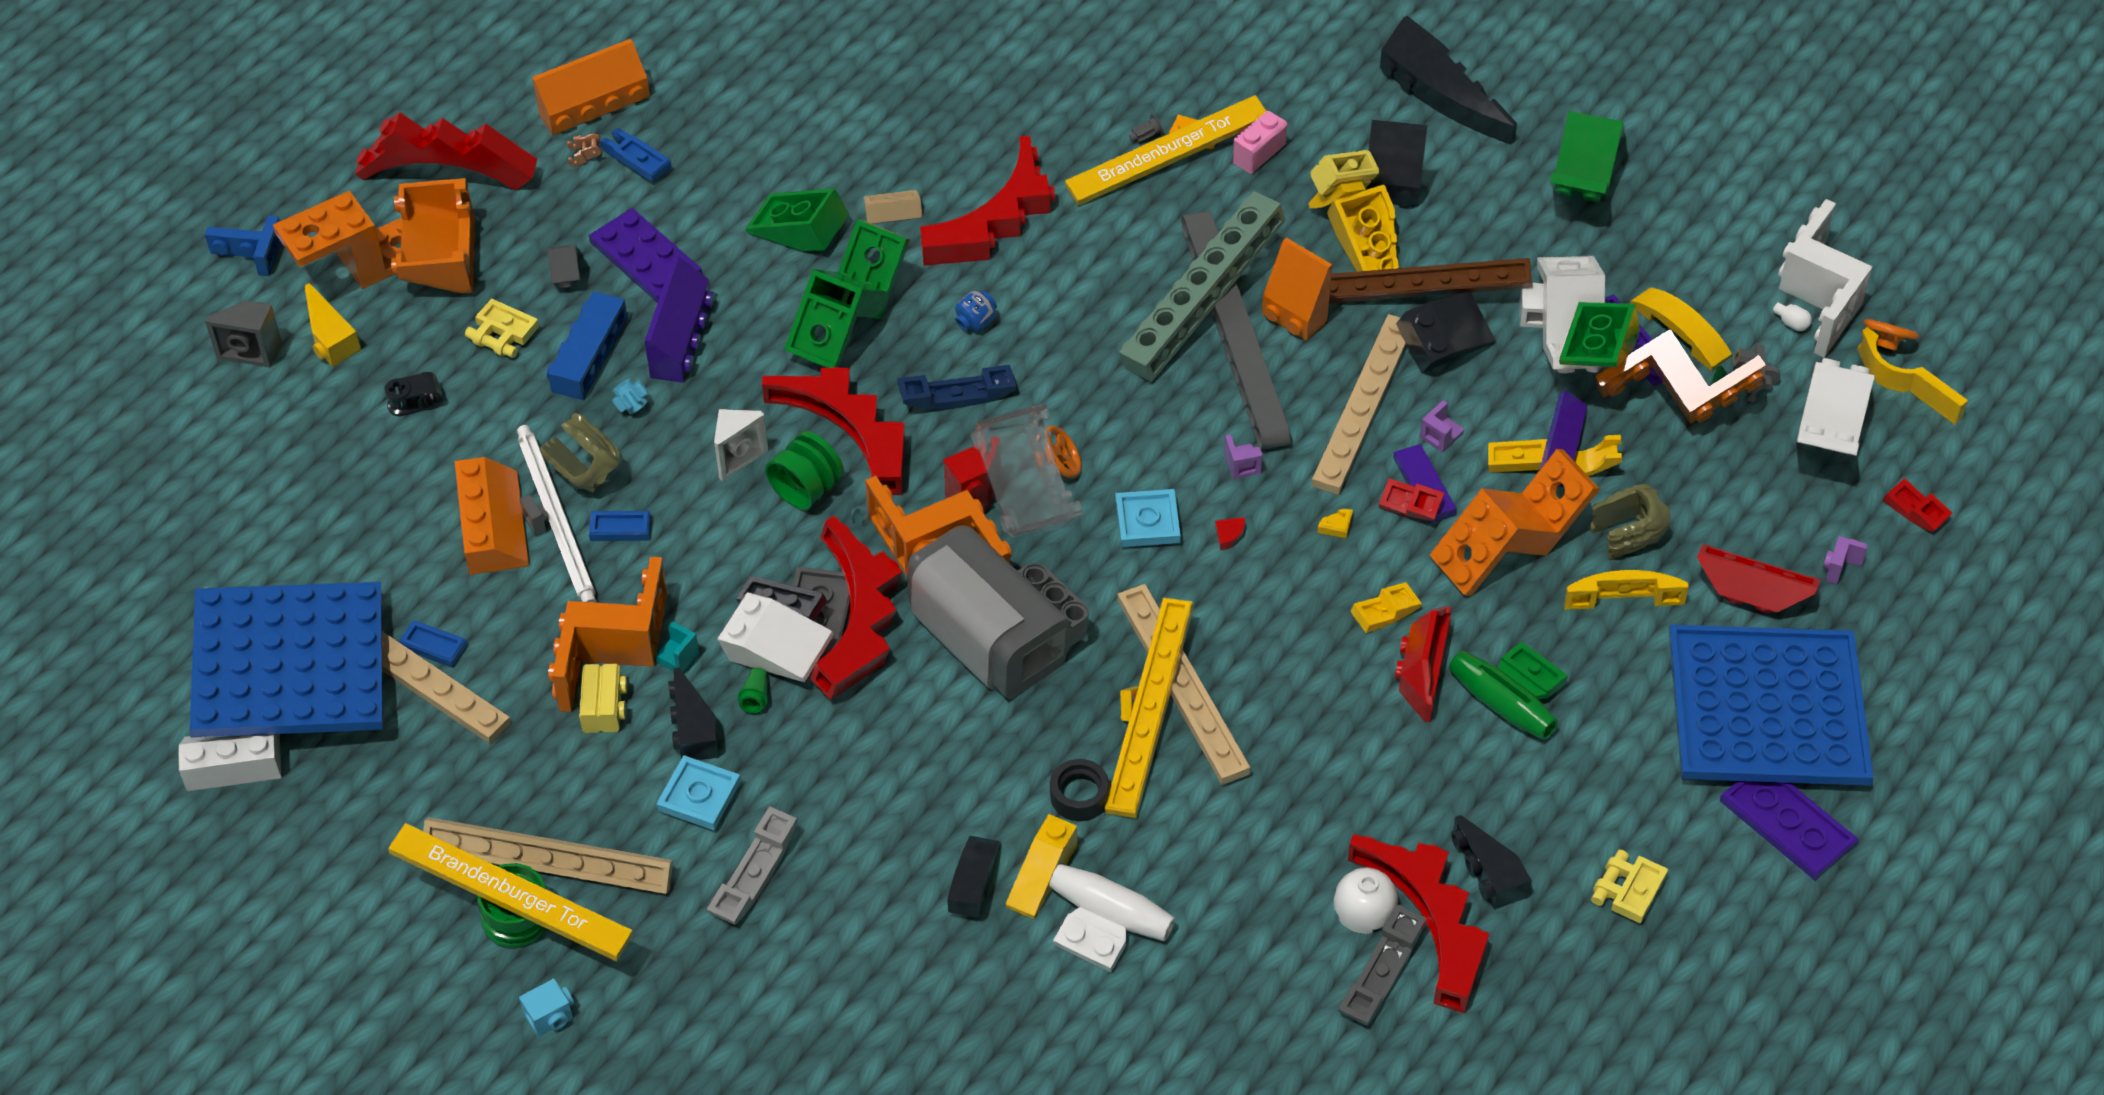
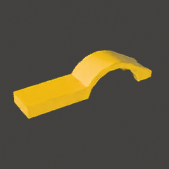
[1857,327,1968,425]
[1488,435,1622,476]

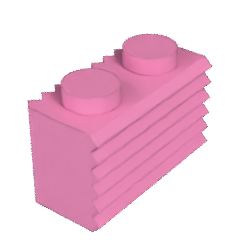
[1233,111,1288,174]

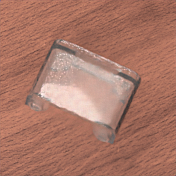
[971,403,1083,537]

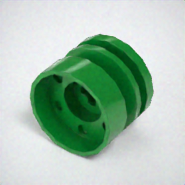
[765,431,844,510]
[478,863,546,949]

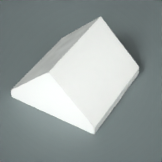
[714,409,768,482]

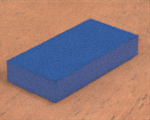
[589,511,651,541]
[399,620,468,668]

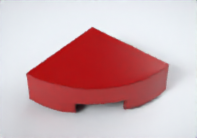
[1215,517,1245,550]

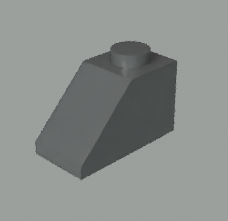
[547,244,581,288]

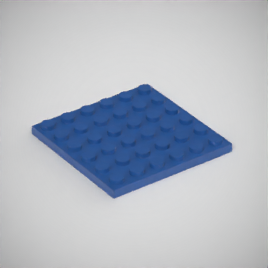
[190,582,383,738]
[1669,624,1873,786]

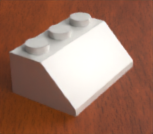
[179,734,281,791]

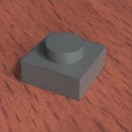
[520,494,548,537]

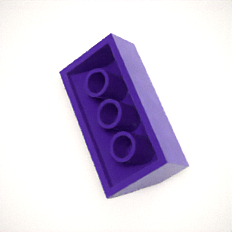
[645,256,714,383]

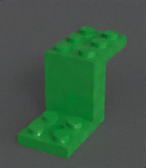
[1550,111,1625,203]
[784,219,910,368]

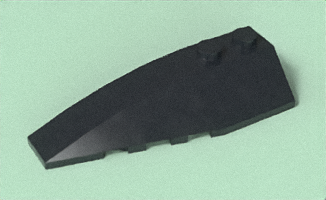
[1380,16,1517,145]

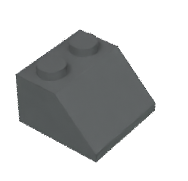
[205,300,282,368]

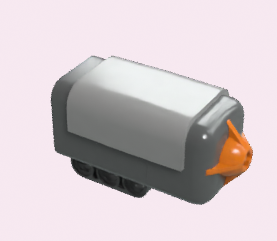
[907,525,1089,699]

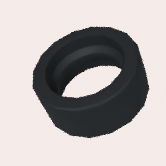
[1050,759,1109,821]

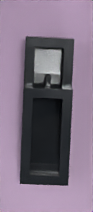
[947,836,1001,918]

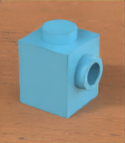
[519,978,574,1037]

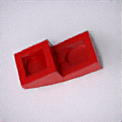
[1379,478,1445,521]
[1882,478,1953,532]

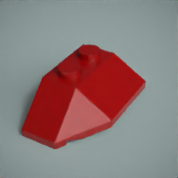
[1697,544,1821,613]
[1395,606,1452,722]

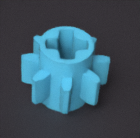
[612,378,648,414]

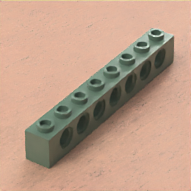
[1119,191,1286,382]

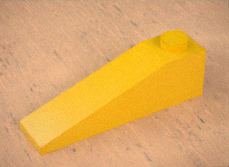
[1327,185,1399,301]

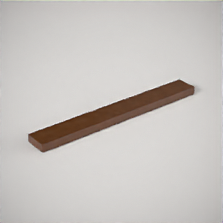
[1329,258,1532,303]

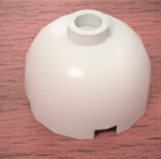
[1333,867,1398,934]

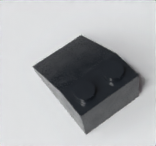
[1365,120,1428,207]
[1396,291,1496,373]

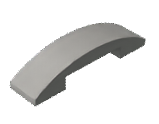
[706,806,798,925]

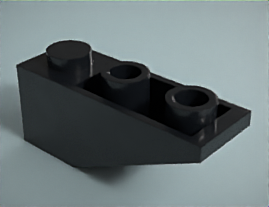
[668,668,719,760]
[1451,815,1532,910]

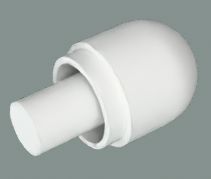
[1773,302,1812,331]

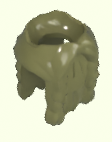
[540,413,623,493]
[1590,484,1671,559]

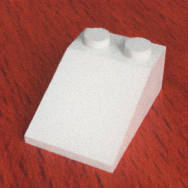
[717,592,834,682]

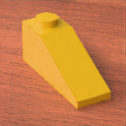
[305,283,361,367]
[1005,814,1077,919]

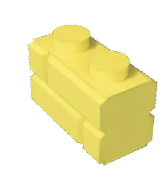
[1310,150,1379,195]
[579,664,627,733]

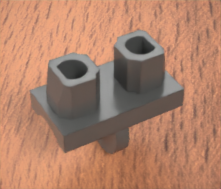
[1733,344,1781,402]

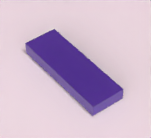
[1393,444,1457,523]

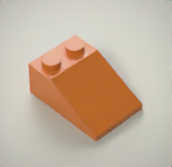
[1262,237,1332,341]

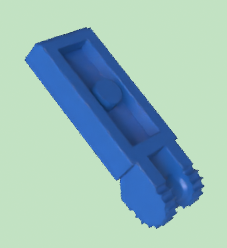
[600,128,672,183]

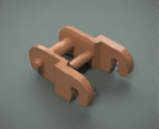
[567,133,601,166]

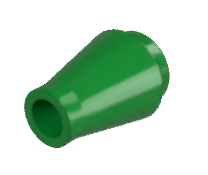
[737,668,768,714]

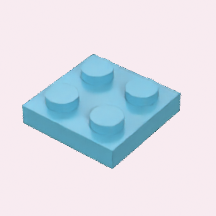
[1115,489,1181,547]
[656,755,741,830]

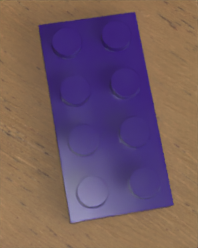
[589,207,702,303]

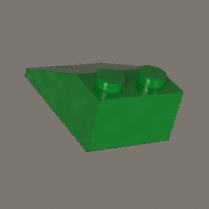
[745,188,849,251]
[1559,302,1640,367]

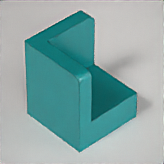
[656,621,699,673]

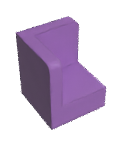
[1420,400,1464,453]
[1224,434,1262,479]

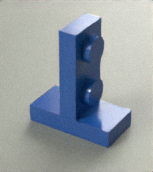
[205,215,281,276]

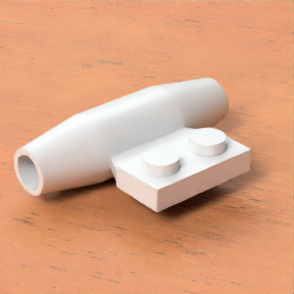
[1049,864,1175,972]

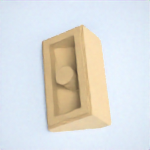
[863,190,922,224]

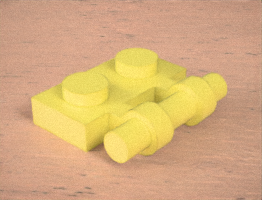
[465,298,540,358]
[1591,850,1668,924]

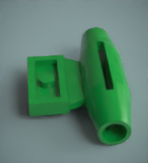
[1449,642,1568,740]

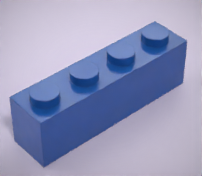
[546,291,628,400]

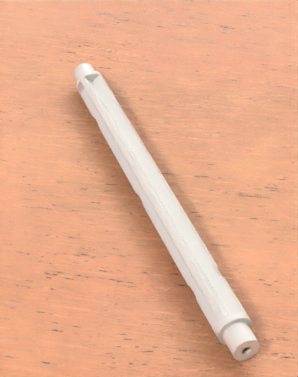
[517,425,597,603]

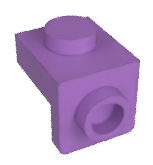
[1823,536,1868,584]

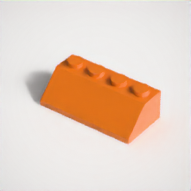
[532,39,650,135]
[454,457,529,575]

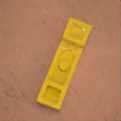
[1630,288,1732,371]
[1564,570,1689,610]

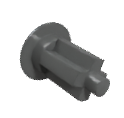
[1129,114,1164,143]

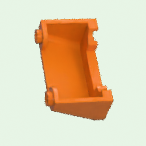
[391,178,475,294]

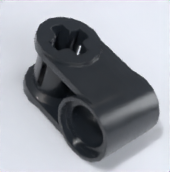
[384,372,443,416]

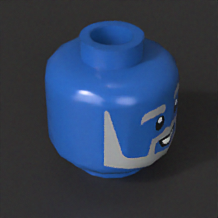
[955,290,997,332]

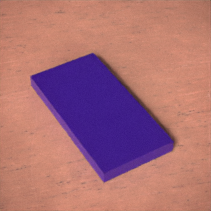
[1719,781,1859,881]

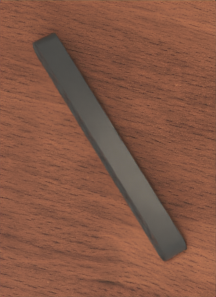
[1181,211,1290,450]

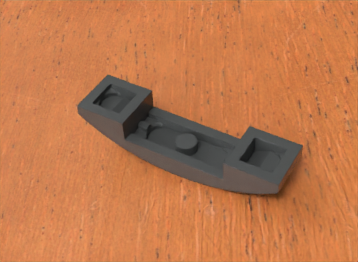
[1338,904,1426,1026]

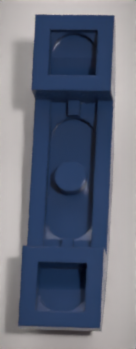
[897,365,1016,409]

